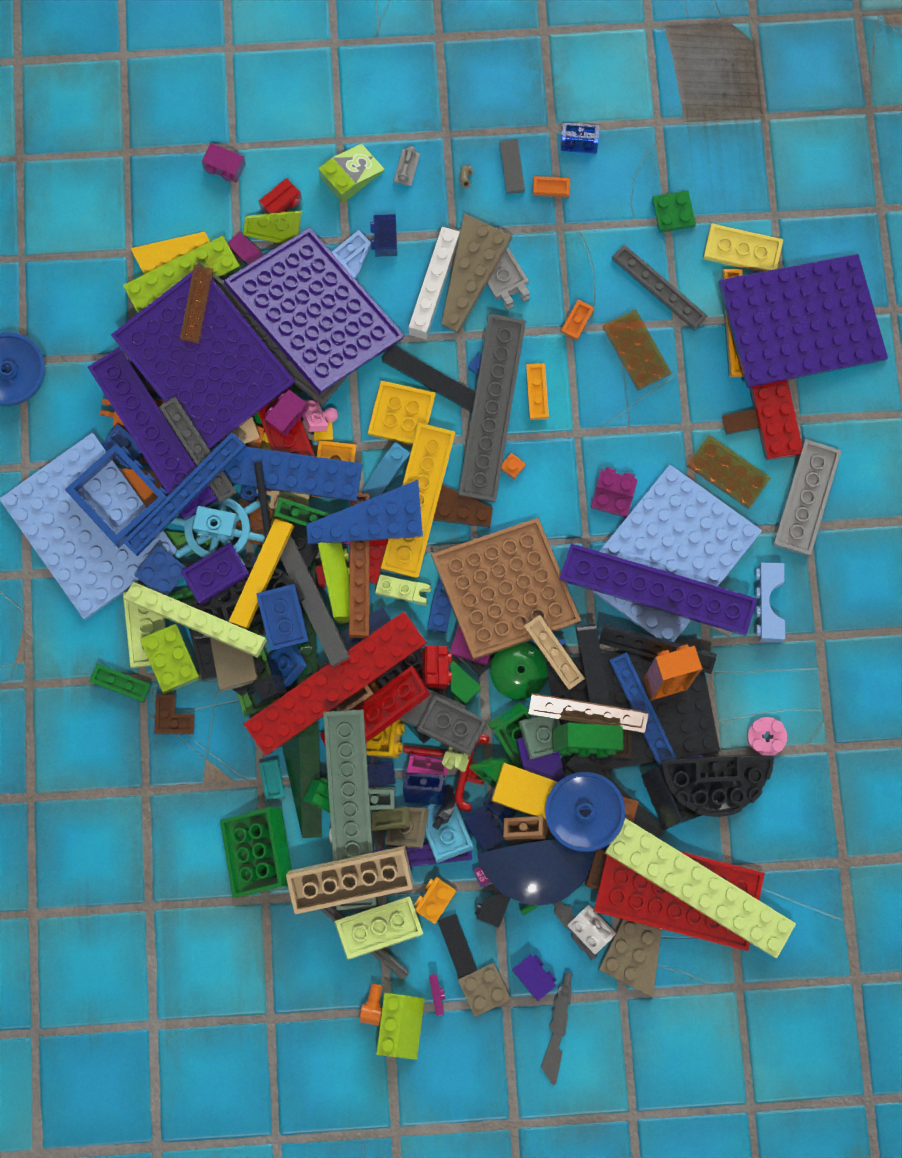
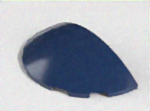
[477,840,595,906]

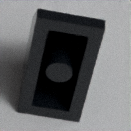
[247,675,288,709]
[475,893,511,929]

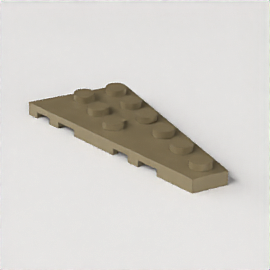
[441,213,513,334]
[599,920,662,998]

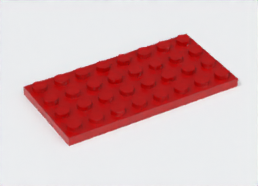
[593,845,765,951]

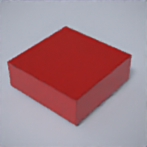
[315,565,327,589]

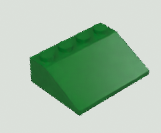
[220,807,292,898]

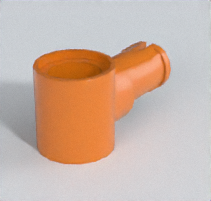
[359,984,382,1026]

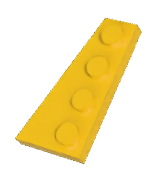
[130,232,210,274]

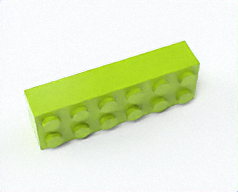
[123,236,241,314]

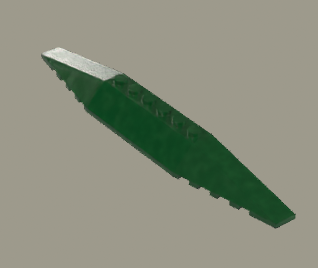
[280,559,322,838]

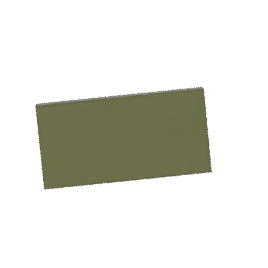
[372,806,410,832]

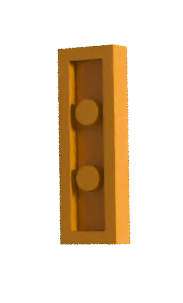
[526,363,549,420]

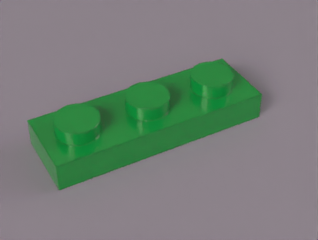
[89,664,152,703]

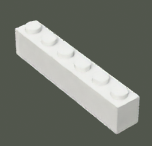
[409,227,460,340]

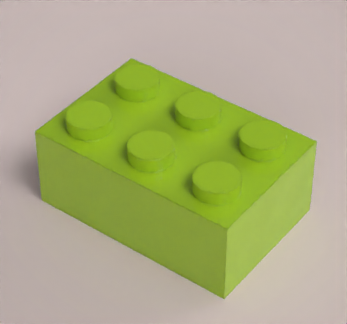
[140,624,199,695]

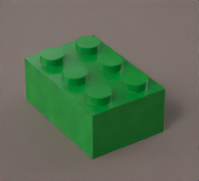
[553,723,623,758]

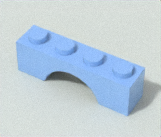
[755,563,785,642]

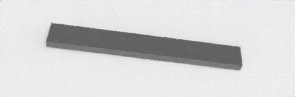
[280,534,350,667]

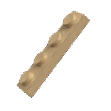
[524,615,585,690]

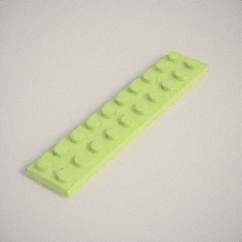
[605,818,796,958]

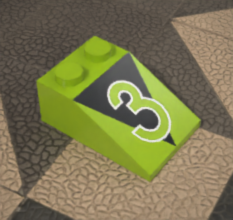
[318,144,385,204]

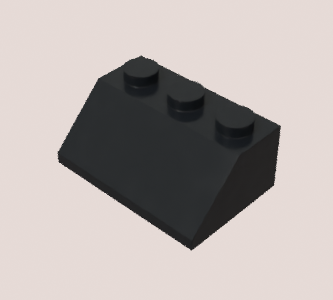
[641,766,703,830]

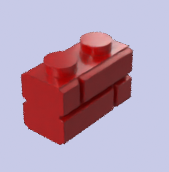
[259,178,302,214]
[422,646,452,689]

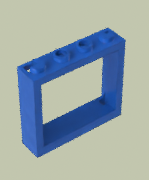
[65,444,168,548]

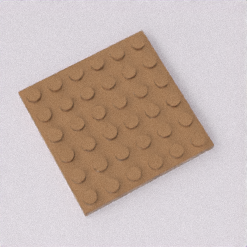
[431,518,581,661]

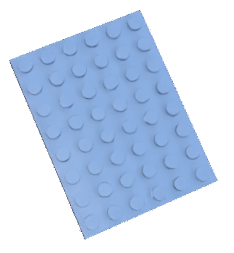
[0,433,177,620]
[590,465,762,643]

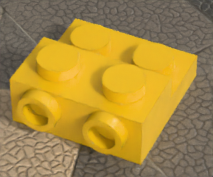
[366,719,405,759]

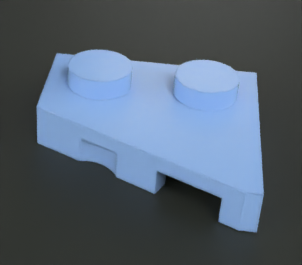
[332,230,371,280]

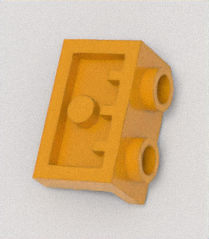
[414,877,457,924]

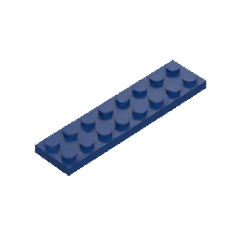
[210,443,363,502]

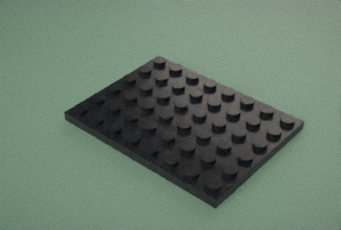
[546,638,720,776]

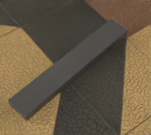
[612,244,707,331]
[159,397,237,503]

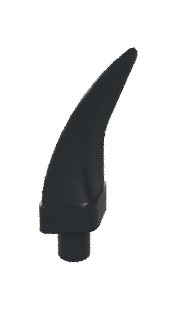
[432,785,455,830]

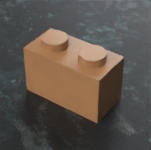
[503,816,548,845]

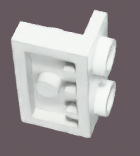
[568,905,616,954]

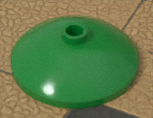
[490,642,548,700]

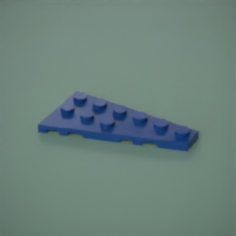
[306,480,423,545]

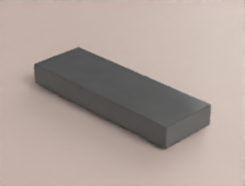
[499,139,525,194]

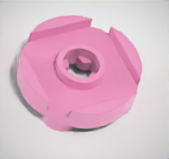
[747,717,787,755]

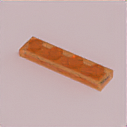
[180,265,214,344]

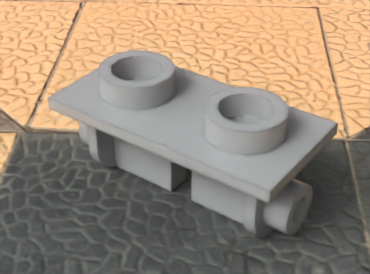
[393,146,420,186]

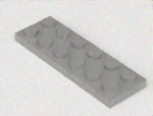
[773,439,842,557]

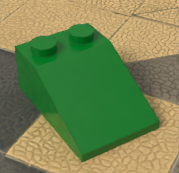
[487,703,532,769]

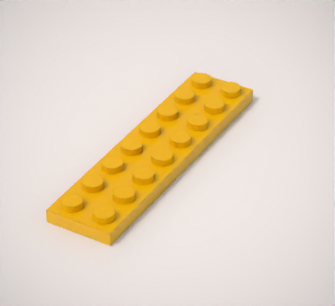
[381,423,455,579]

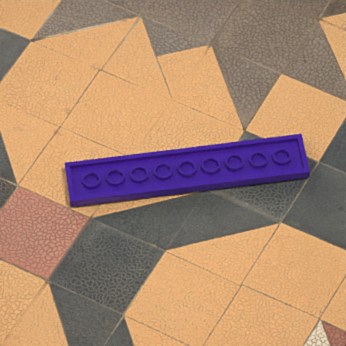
[88,347,218,521]
[560,543,757,636]

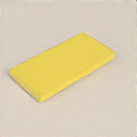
[703,223,783,272]

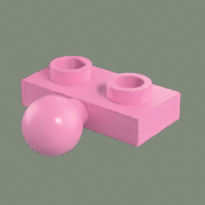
[302,400,338,432]

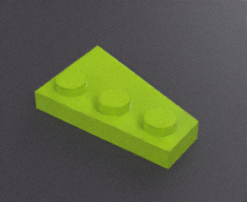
[243,211,302,244]

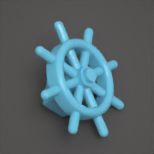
[171,497,265,565]

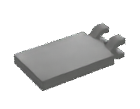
[487,247,530,311]

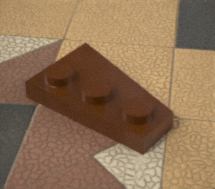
[434,485,493,528]

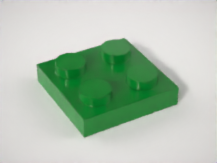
[652,191,696,233]

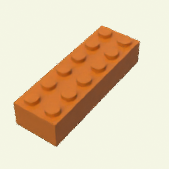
[643,644,702,701]

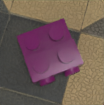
[591,468,638,518]

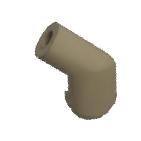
[459,165,473,188]

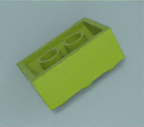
[376,993,425,1060]

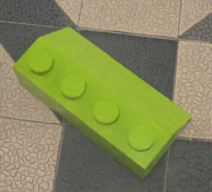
[318,543,350,625]

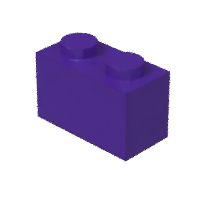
[512,954,557,1002]

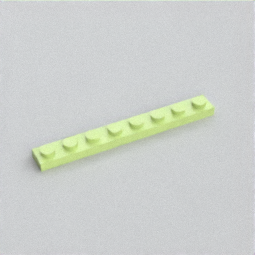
[124,582,267,657]

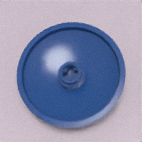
[0,333,46,406]
[545,772,625,852]

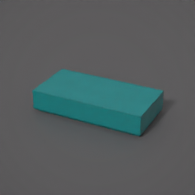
[259,759,286,802]

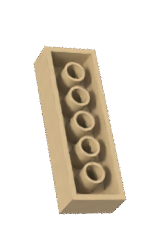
[286,846,414,914]

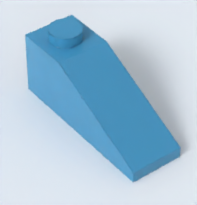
[362,442,411,499]

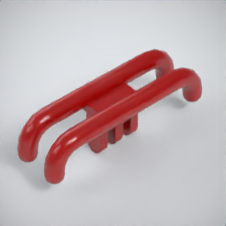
[455,734,489,812]

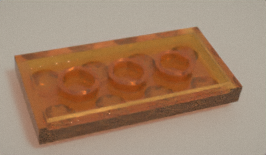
[603,310,671,391]
[687,435,771,509]

